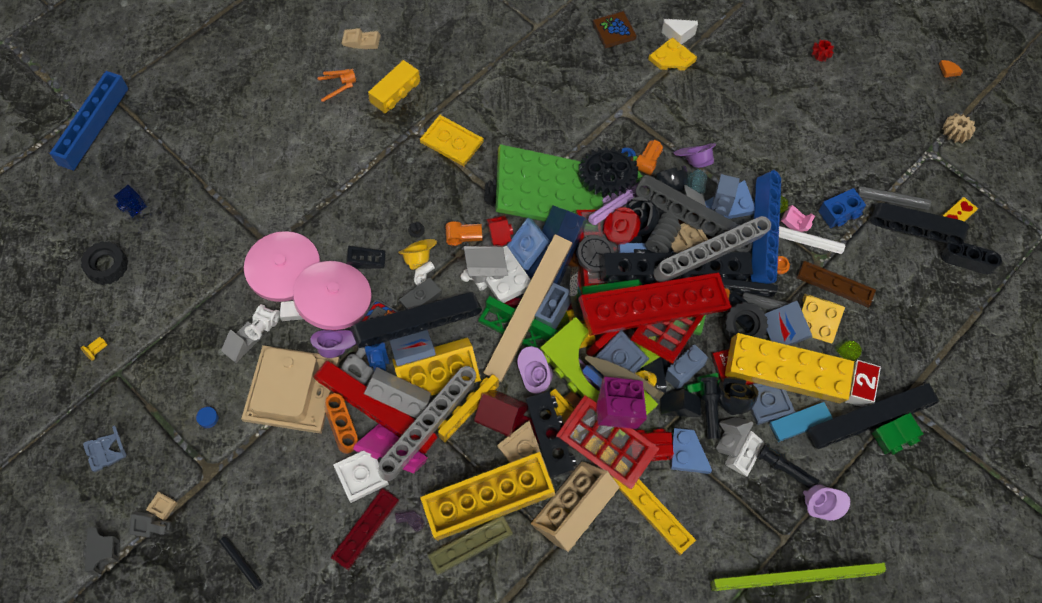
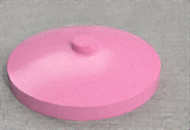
[244,231,321,302]
[293,261,371,330]

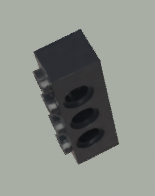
[526,391,577,479]

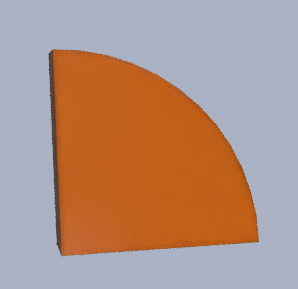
[939,60,963,78]

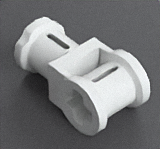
[245,304,280,340]

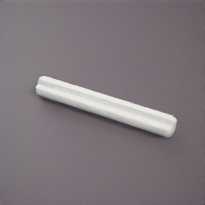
[779,226,845,254]

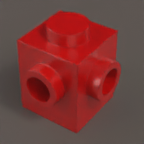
[487,215,513,246]

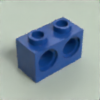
[818,188,866,228]

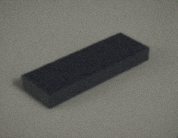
[721,278,778,298]

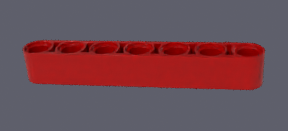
[313,361,438,454]

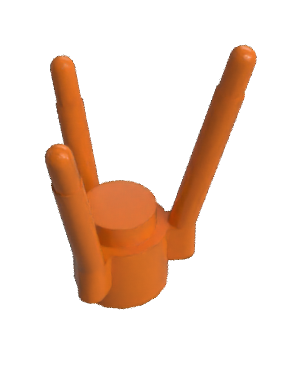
[317,69,356,102]

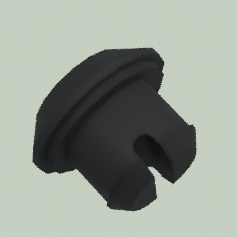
[408,221,425,238]

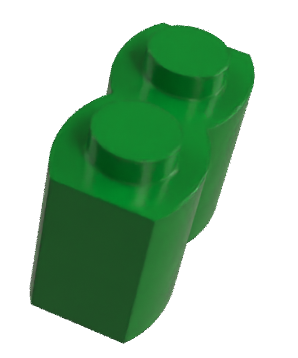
[872,413,924,455]

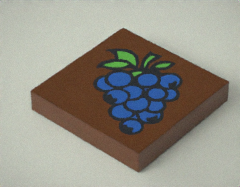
[593,11,636,49]

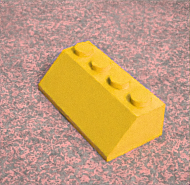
[392,337,481,396]

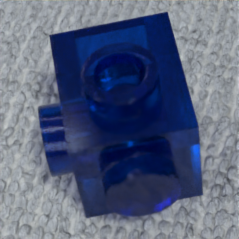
[114,185,147,218]

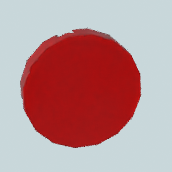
[603,207,641,245]

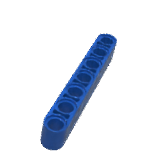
[751,170,781,284]

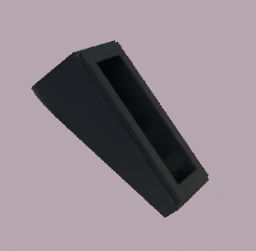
[346,246,386,269]

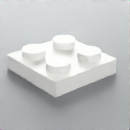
[334,451,389,503]

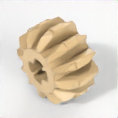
[942,113,976,144]

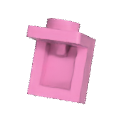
[781,205,815,232]

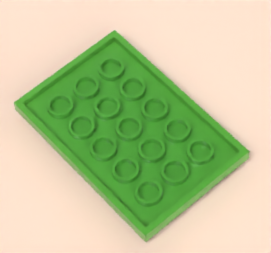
[496,144,603,231]

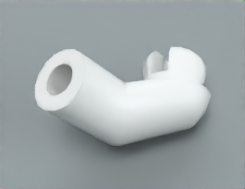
[460,269,487,291]

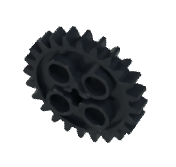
[579,146,638,197]

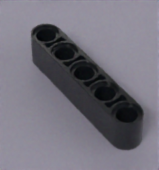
[870,202,969,245]

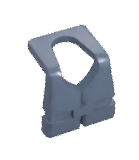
[83,426,127,472]

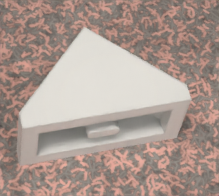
[662,19,698,44]

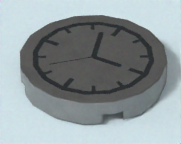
[576,235,614,273]

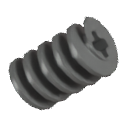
[645,213,681,253]

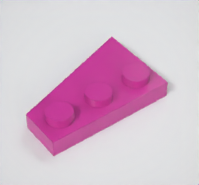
[353,424,428,474]

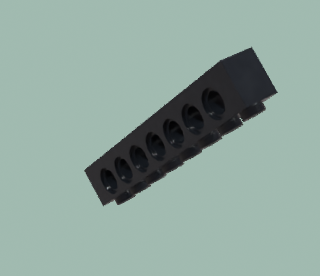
[599,252,753,283]

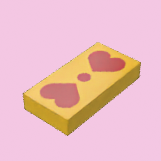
[943,197,978,221]

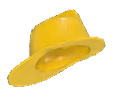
[398,239,437,270]

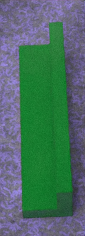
[478,296,558,349]

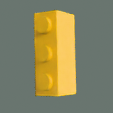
[368,60,420,113]

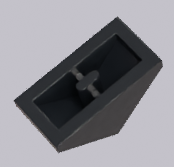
[661,389,701,417]

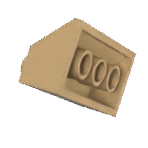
[531,461,620,552]

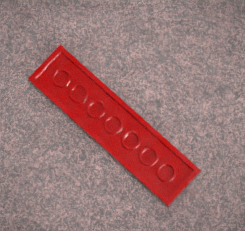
[578,273,731,336]

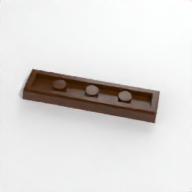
[797,261,876,308]

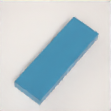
[769,402,833,442]

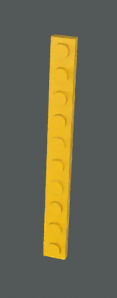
[546,389,696,556]

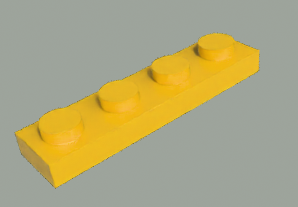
[438,374,499,442]

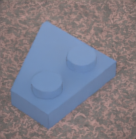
[671,428,712,474]

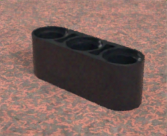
[940,243,1002,275]

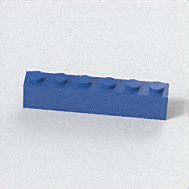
[49,71,128,171]

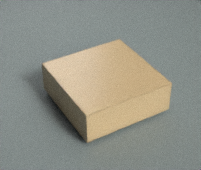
[146,492,177,520]

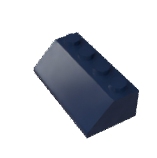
[525,205,588,286]

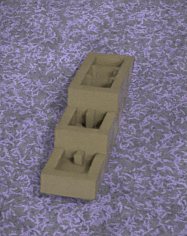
[585,355,664,399]

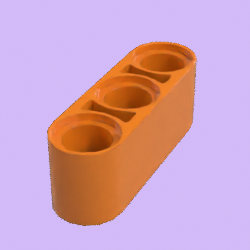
[324,393,358,454]

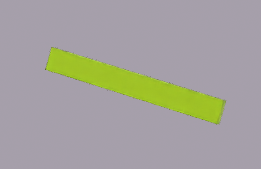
[710,563,886,591]

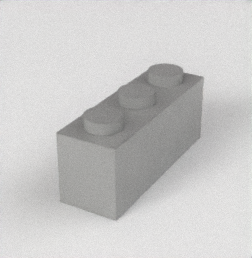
[364,367,431,419]

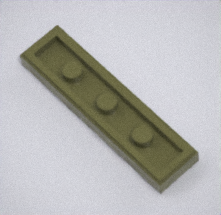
[428,516,513,576]

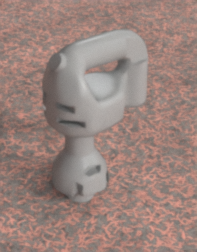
[340,348,374,384]

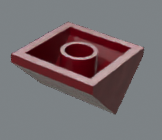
[474,390,528,437]

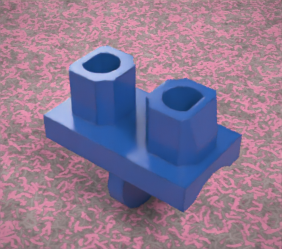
[365,342,390,372]

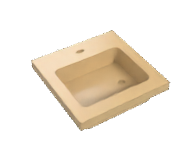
[241,345,340,434]

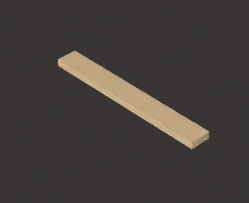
[484,234,573,382]

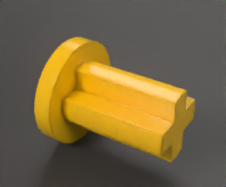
[80,337,108,361]

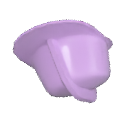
[517,346,553,394]
[803,485,850,520]

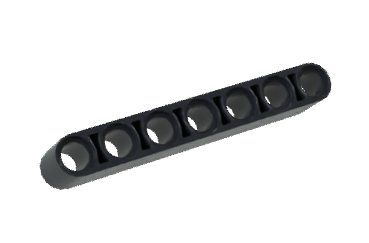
[351,292,482,348]
[807,383,940,449]

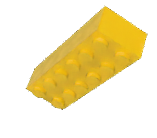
[725,333,854,403]
[420,452,555,541]

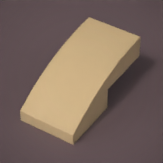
[342,28,380,49]

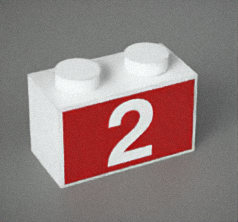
[845,360,881,407]

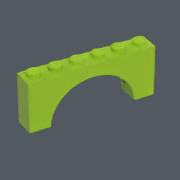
[540,317,658,439]

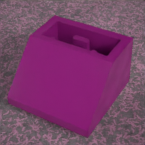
[597,377,647,429]

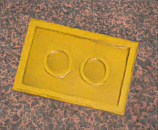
[420,115,484,167]

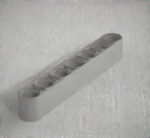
[654,216,771,282]
[379,366,476,481]

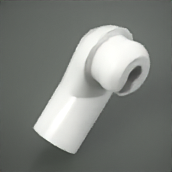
[414,261,435,285]

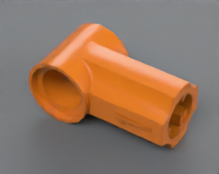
[636,140,664,176]
[446,221,482,246]

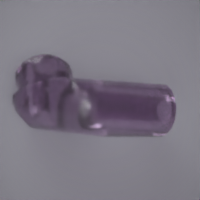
[395,511,425,531]

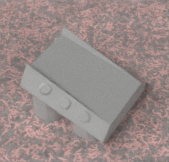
[464,246,508,283]

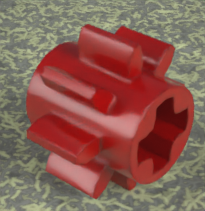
[812,40,834,62]

